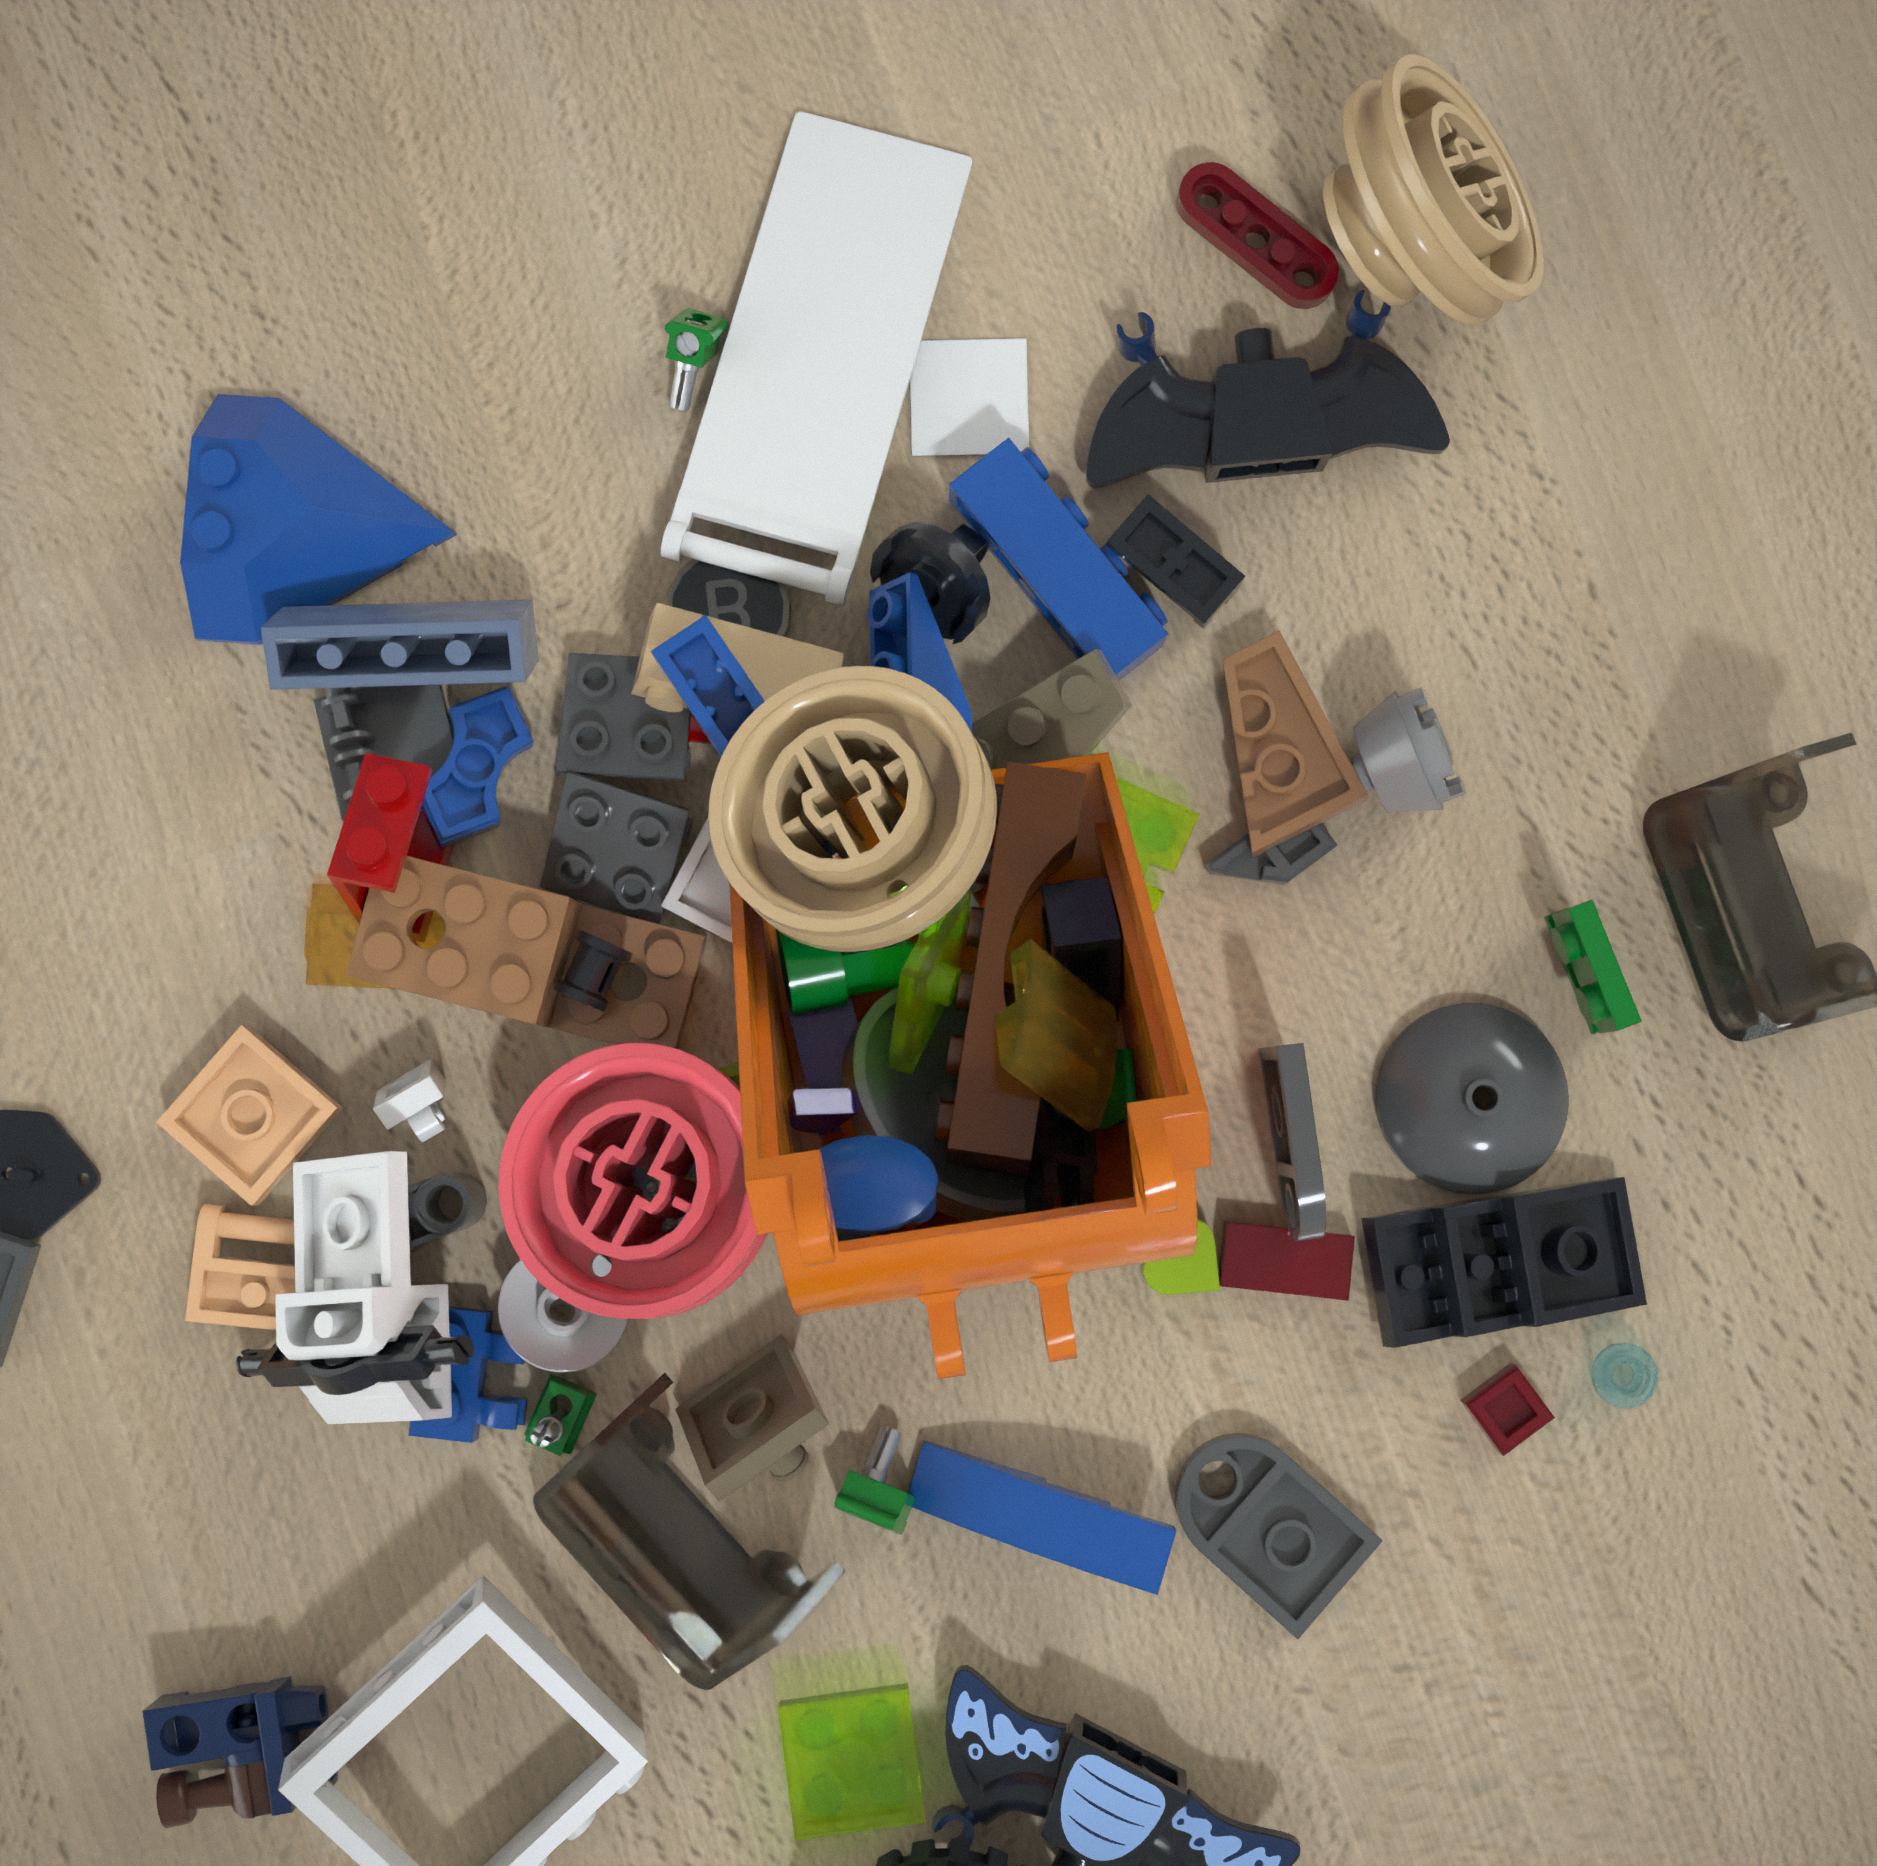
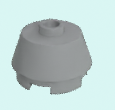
[1352,687,1466,813]

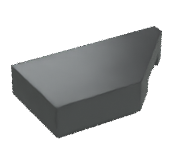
[1204,824,1338,885]

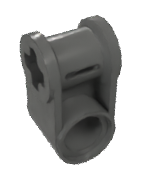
[408,1172,487,1253]

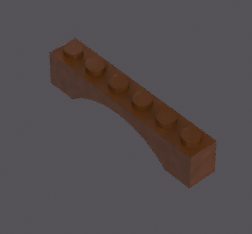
[935,761,1086,1175]

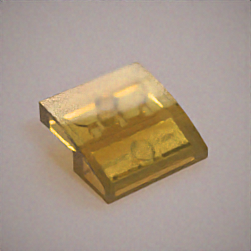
[995,939,1117,1132]

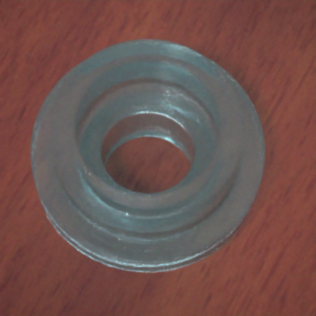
[1591,1343,1658,1409]

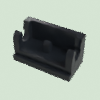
[1106,494,1245,629]

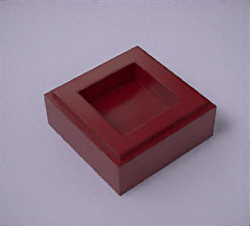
[1460,1363,1555,1456]

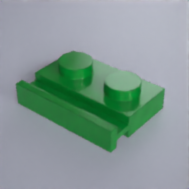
[1544,899,1642,1034]

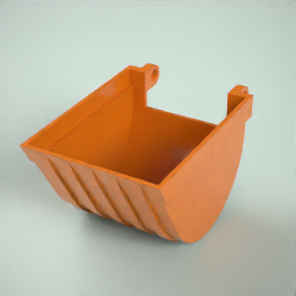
[729,752,1211,1379]

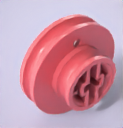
[498,1043,768,1319]

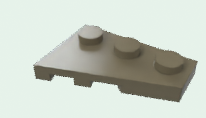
[972,649,1132,770]

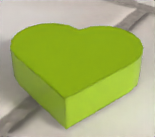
[1142,1219,1220,1295]

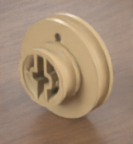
[1323,54,1544,325]
[708,666,997,952]

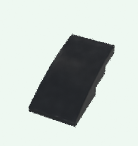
[1361,1177,1647,1348]

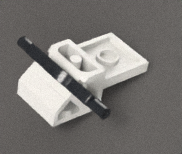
[236,1151,474,1424]

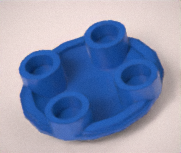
[818,1135,939,1241]

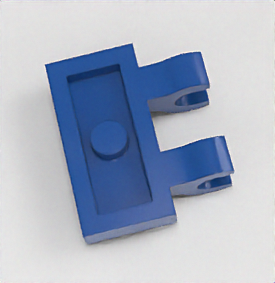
[408,1306,528,1443]

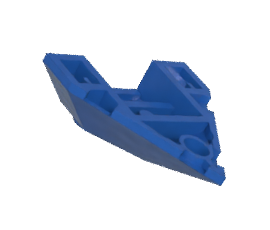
[180,394,457,645]

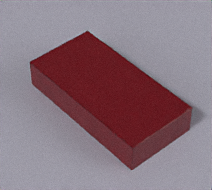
[1219,1221,1355,1301]

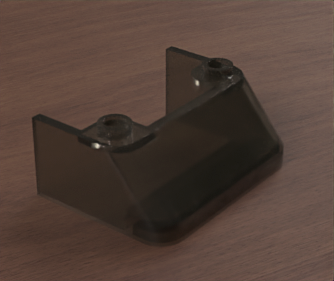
[1643,732,1877,1042]
[533,1373,845,1690]

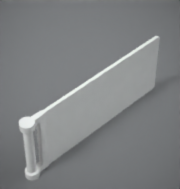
[660,111,972,607]

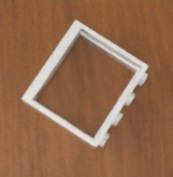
[278,1575,648,1866]

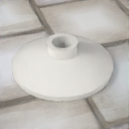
[498,1255,628,1373]

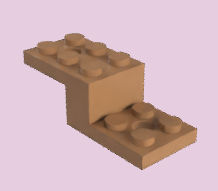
[345,856,707,1049]

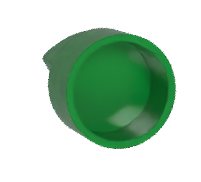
[776,930,924,1016]

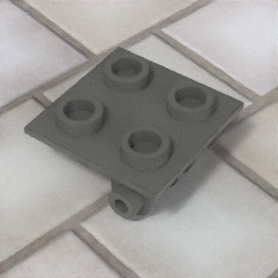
[556,653,691,780]
[313,685,453,821]
[540,770,693,924]

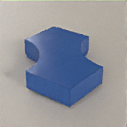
[421,685,534,849]

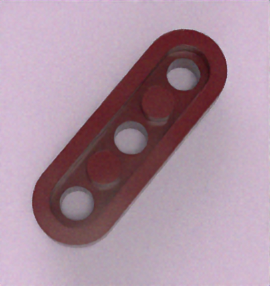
[1177,162,1339,309]

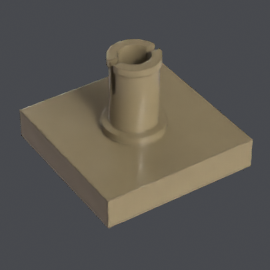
[675,1335,829,1501]

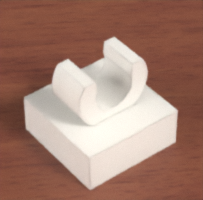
[373,1058,446,1143]

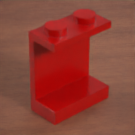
[327,753,454,942]

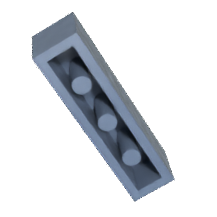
[261,599,539,690]

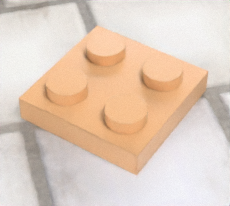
[156,1025,343,1206]

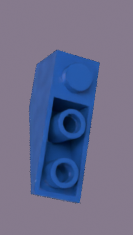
[868,572,972,732]

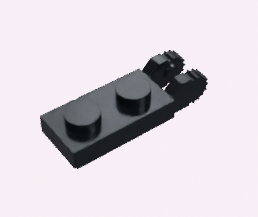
[1020,1050,1098,1213]

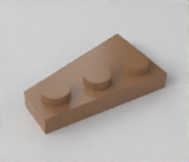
[1222,630,1368,858]

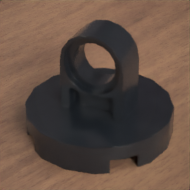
[870,522,991,644]

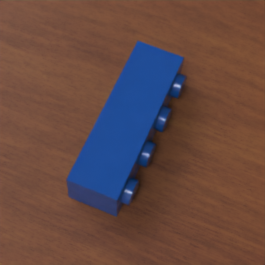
[949,437,1169,681]

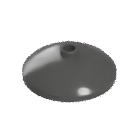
[1376,1003,1569,1194]

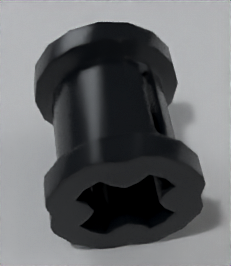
[553,929,633,1012]

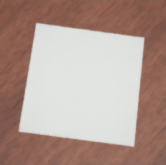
[910,338,1029,456]

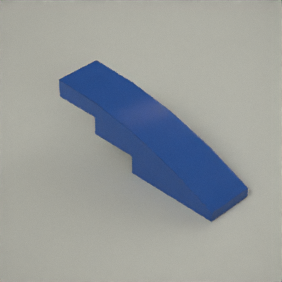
[650,615,839,858]
[908,1440,1177,1595]

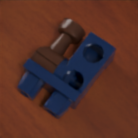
[142,1676,338,1828]

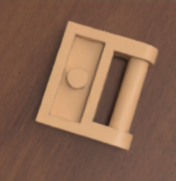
[185,1204,295,1330]

